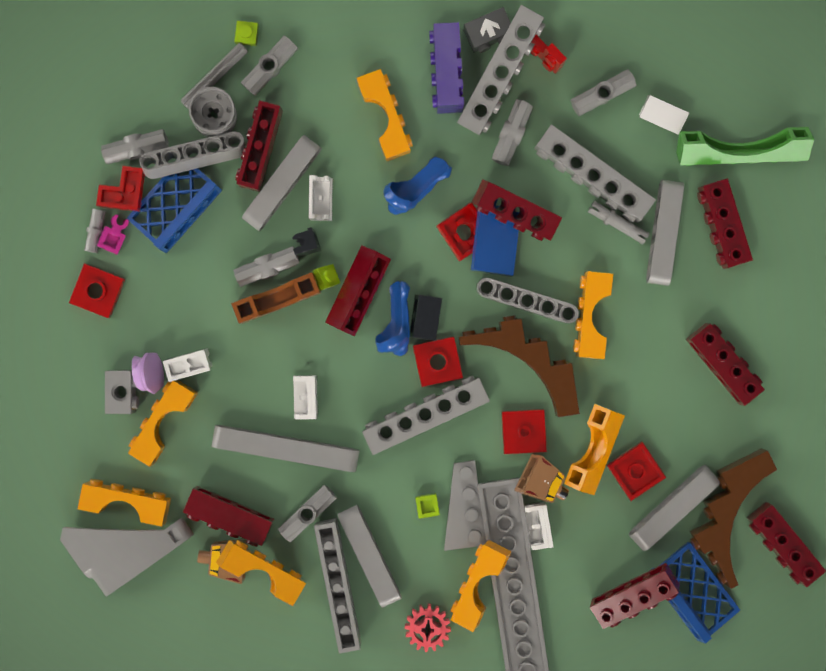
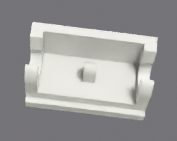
[639,95,689,135]
[309,175,333,221]
[163,348,212,382]
[293,375,318,419]
[524,502,554,550]

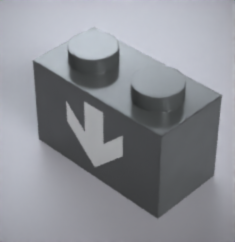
[463,7,511,53]

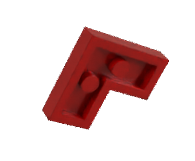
[530,35,567,74]
[96,166,145,212]

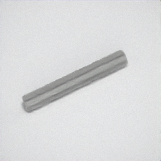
[181,43,248,109]

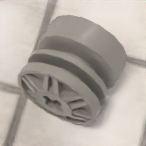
[189,87,237,137]

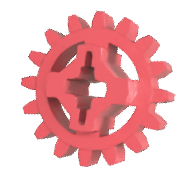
[405,604,451,652]

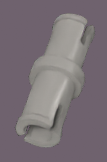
[84,208,106,253]

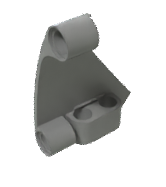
[60,518,194,597]

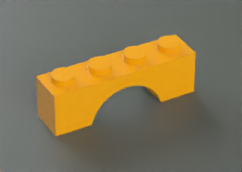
[357,69,413,162]
[573,271,613,359]
[128,380,199,467]
[564,404,625,495]
[78,479,171,527]
[216,540,306,606]
[450,540,512,632]

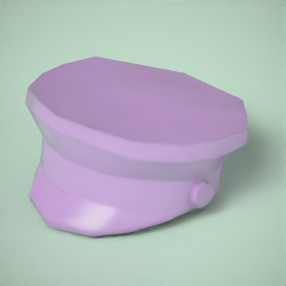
[132,353,164,394]

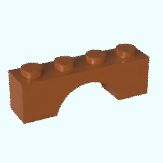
[231,272,322,324]

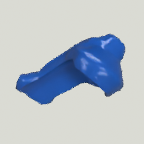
[383,157,452,215]
[375,281,410,356]

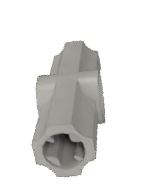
[241,35,298,96]
[570,69,636,116]
[491,99,533,166]
[101,129,169,164]
[233,247,300,287]
[278,484,337,542]

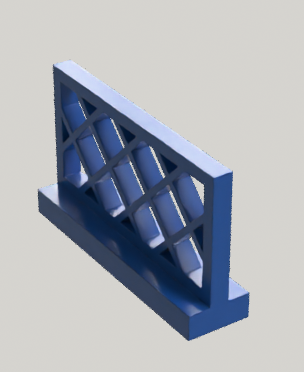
[126,168,222,253]
[649,542,740,644]

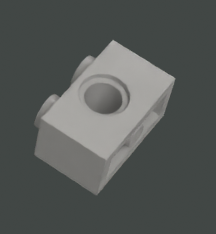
[105,370,139,414]

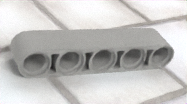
[139,131,246,179]
[242,135,322,231]
[646,180,684,286]
[476,278,579,323]
[629,465,720,551]
[338,505,402,608]

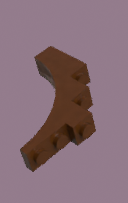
[458,315,580,417]
[690,448,777,589]

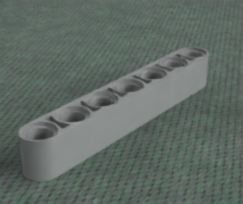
[211,425,360,472]

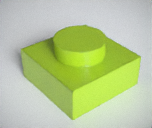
[234,21,259,46]
[313,264,341,291]
[415,493,440,519]

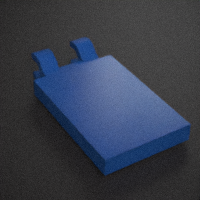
[471,199,519,276]

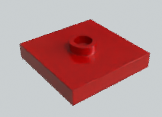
[501,409,547,454]
[606,442,666,501]

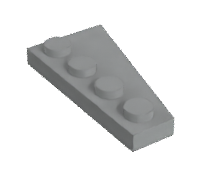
[444,460,486,551]

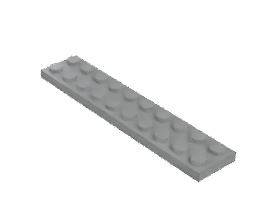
[477,477,549,671]

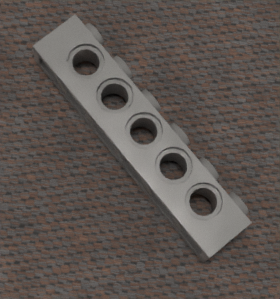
[457,5,546,135]
[534,124,656,223]
[362,376,490,455]
[314,518,361,654]

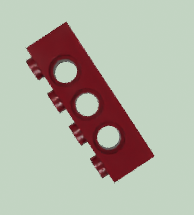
[471,179,562,241]

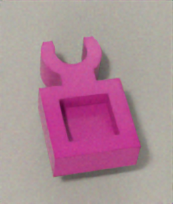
[96,214,129,255]

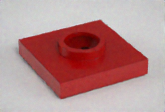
[436,202,478,261]
[69,263,125,319]
[413,337,463,387]

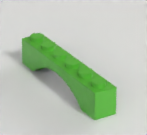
[676,127,814,166]

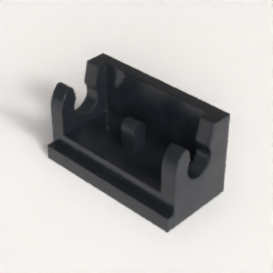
[292,227,321,258]
[410,295,442,341]

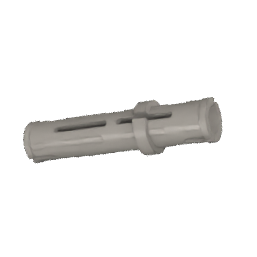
[587,200,649,245]

